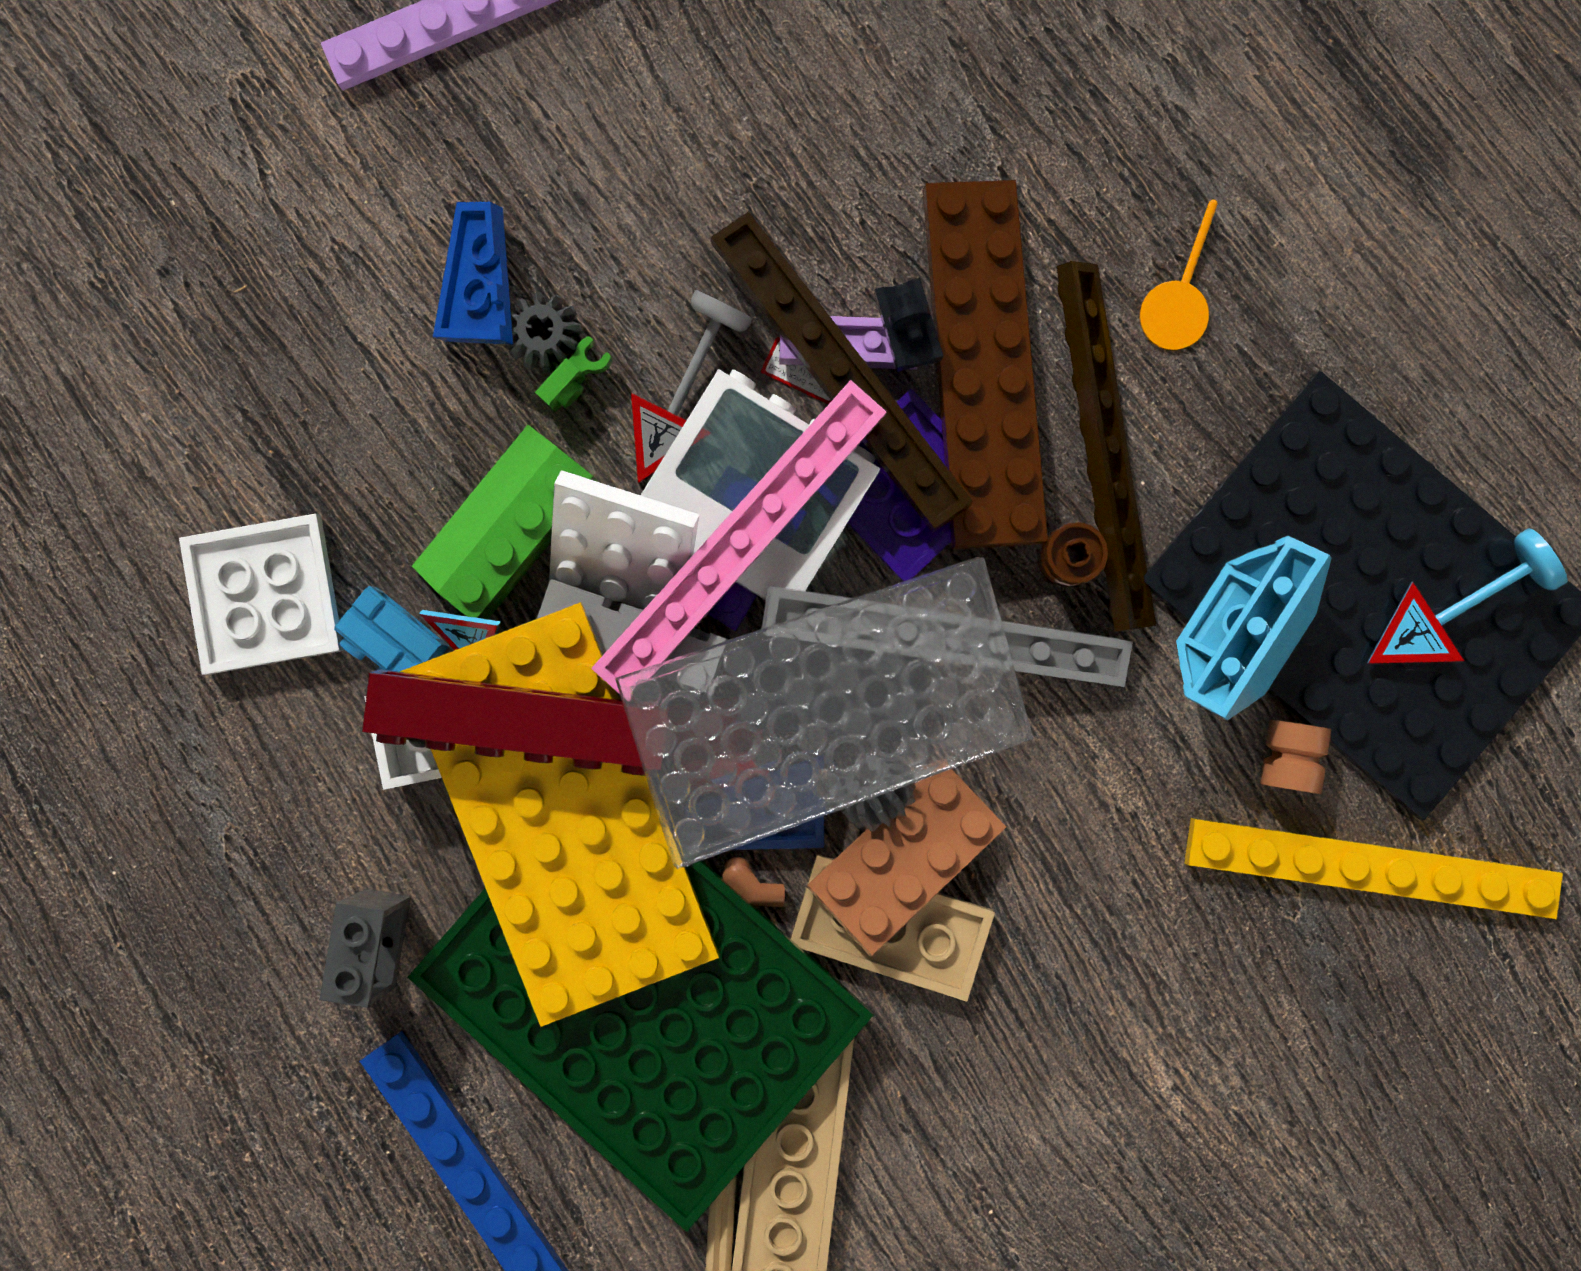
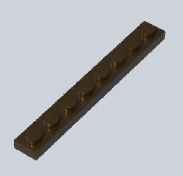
[711,211,973,533]
[1056,261,1156,632]

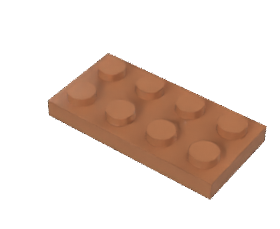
[806,759,1006,956]

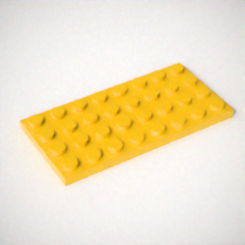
[400,602,719,1027]

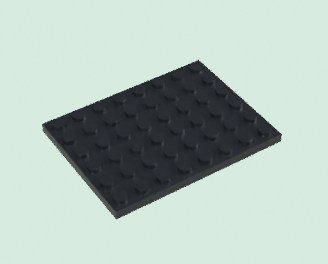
[1144,370,1581,820]

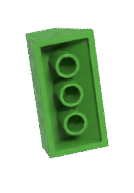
[412,425,598,619]

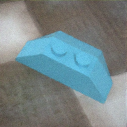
[1176,536,1332,721]

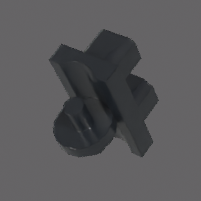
[874,277,943,372]

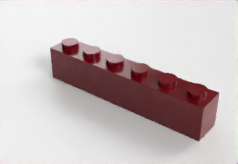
[362,669,669,776]

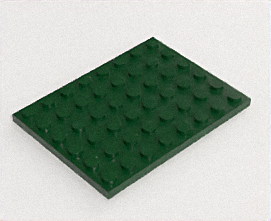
[407,835,874,1232]

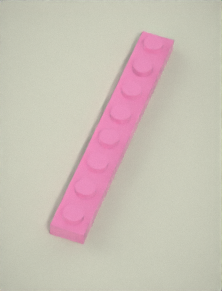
[591,380,887,701]

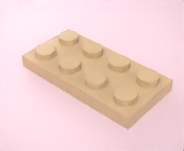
[790,854,995,1002]

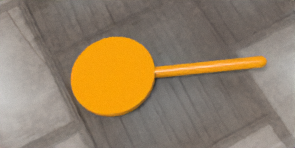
[1139,200,1217,350]

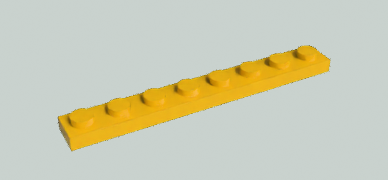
[1184,818,1563,919]

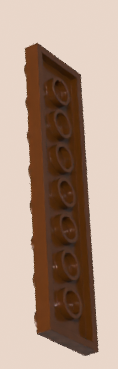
[923,180,1048,549]

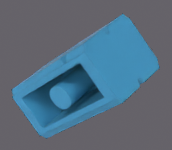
[334,586,449,672]

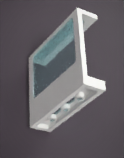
[640,369,880,600]

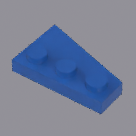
[433,202,513,345]

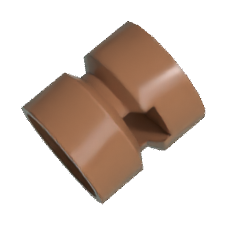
[1260,720,1332,794]

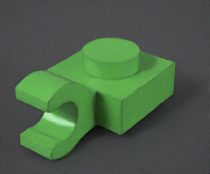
[535,336,613,412]

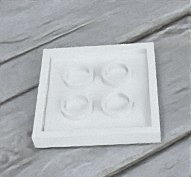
[549,470,699,609]
[179,514,344,675]

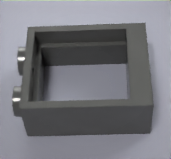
[319,889,411,1008]

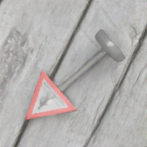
[631,290,753,483]

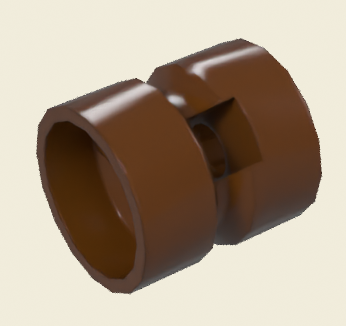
[1037,522,1108,587]

